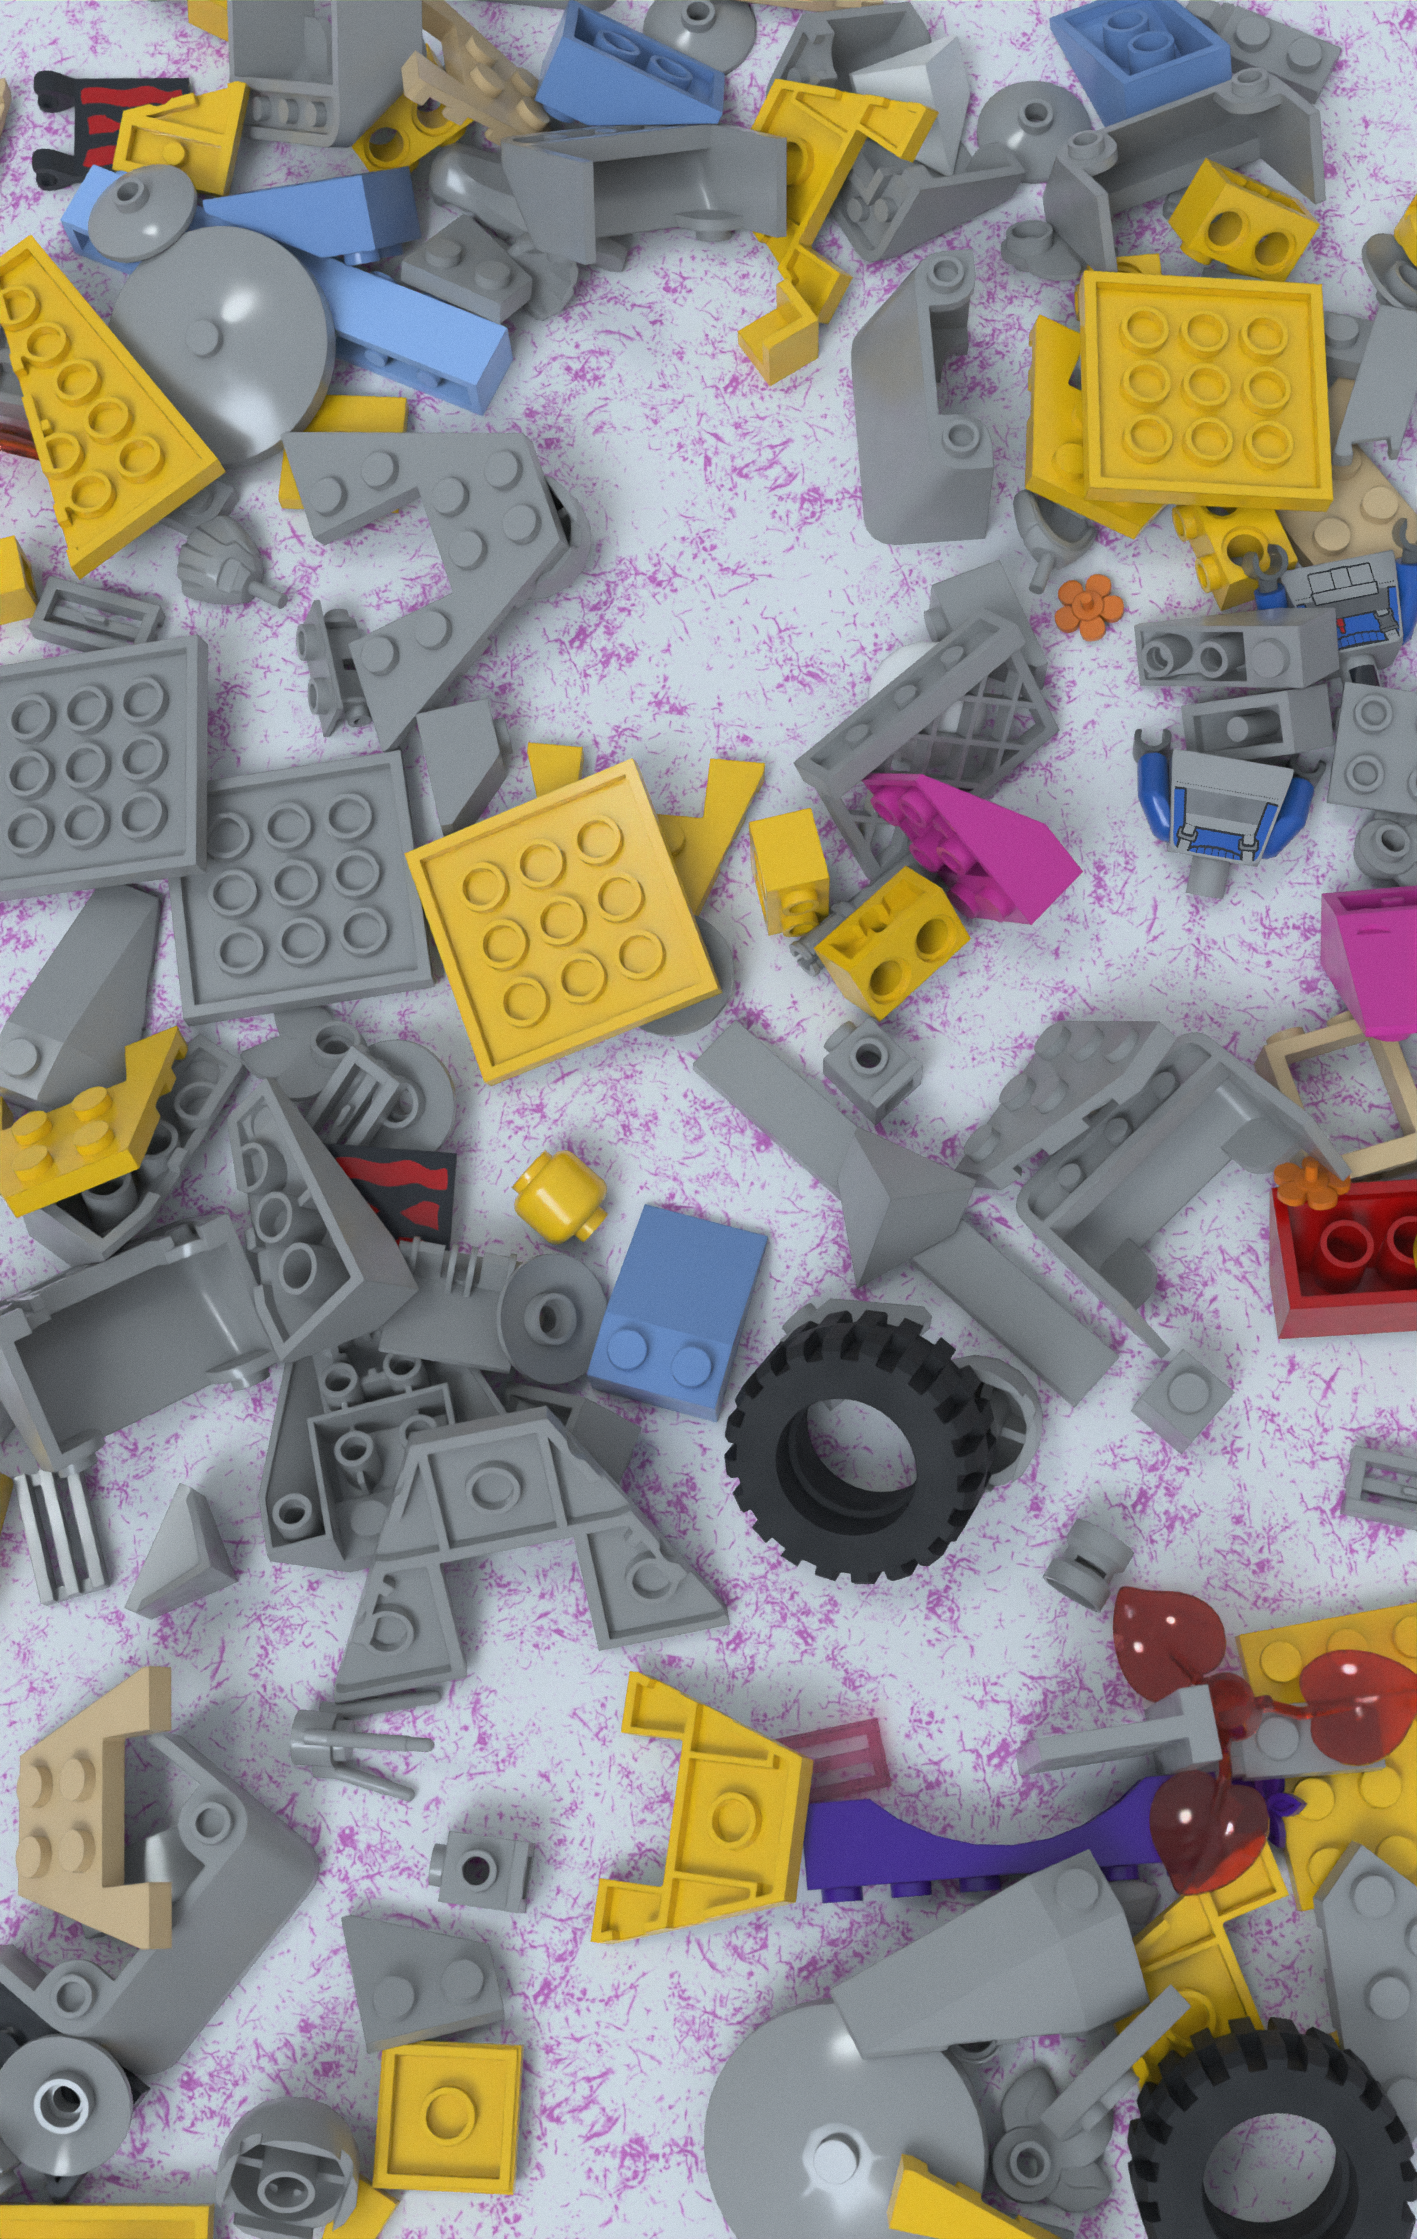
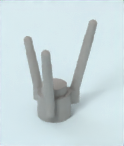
[290,1691,441,1801]

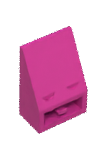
[861,773,1083,925]
[1320,886,1417,1042]

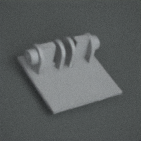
[1327,682,1417,817]
[379,1236,523,1374]

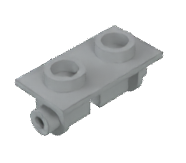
[296,600,372,737]

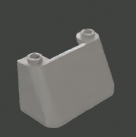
[766,1,1026,262]
[851,249,994,545]
[0,1213,280,1478]

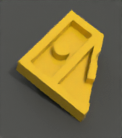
[112,81,251,197]

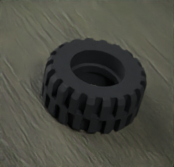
[724,1310,997,1584]
[1127,2017,1417,2239]

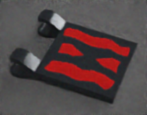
[32,70,190,191]
[323,1143,457,1251]

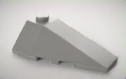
[0,885,162,1113]
[226,1077,419,1363]

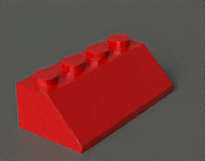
[1269,1179,1417,1339]

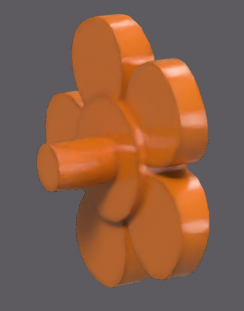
[1054,574,1124,642]
[1273,1156,1351,1210]

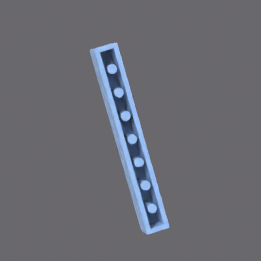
[60,164,513,416]

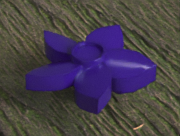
[1231,1778,1307,1848]

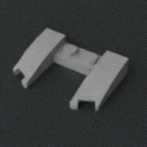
[1201,267,1417,467]

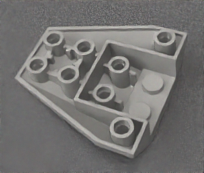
[258,1324,507,1573]

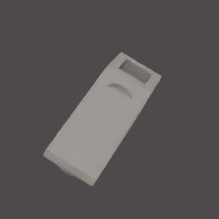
[1134,608,1340,688]

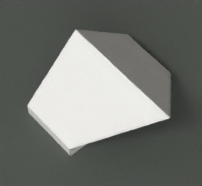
[849,34,970,176]

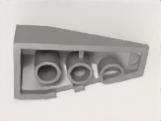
[22,1034,246,1267]
[830,1849,1150,2059]

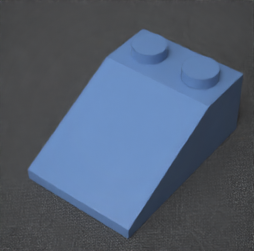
[535,0,725,126]
[1049,0,1232,127]
[202,166,422,266]
[587,1204,768,1423]

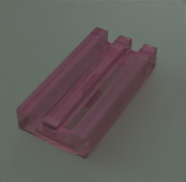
[774,1718,892,1804]

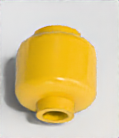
[511,1150,608,1245]

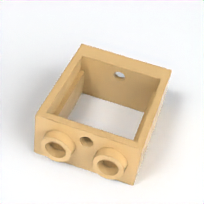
[1254,1011,1417,1183]

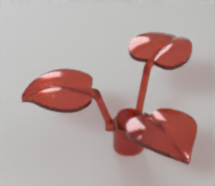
[1113,1586,1417,1896]

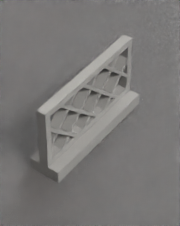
[793,607,1060,881]
[1016,1684,1223,1776]

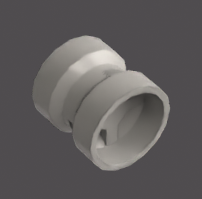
[1043,1519,1134,1612]

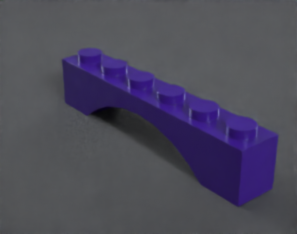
[803,1771,1226,1904]

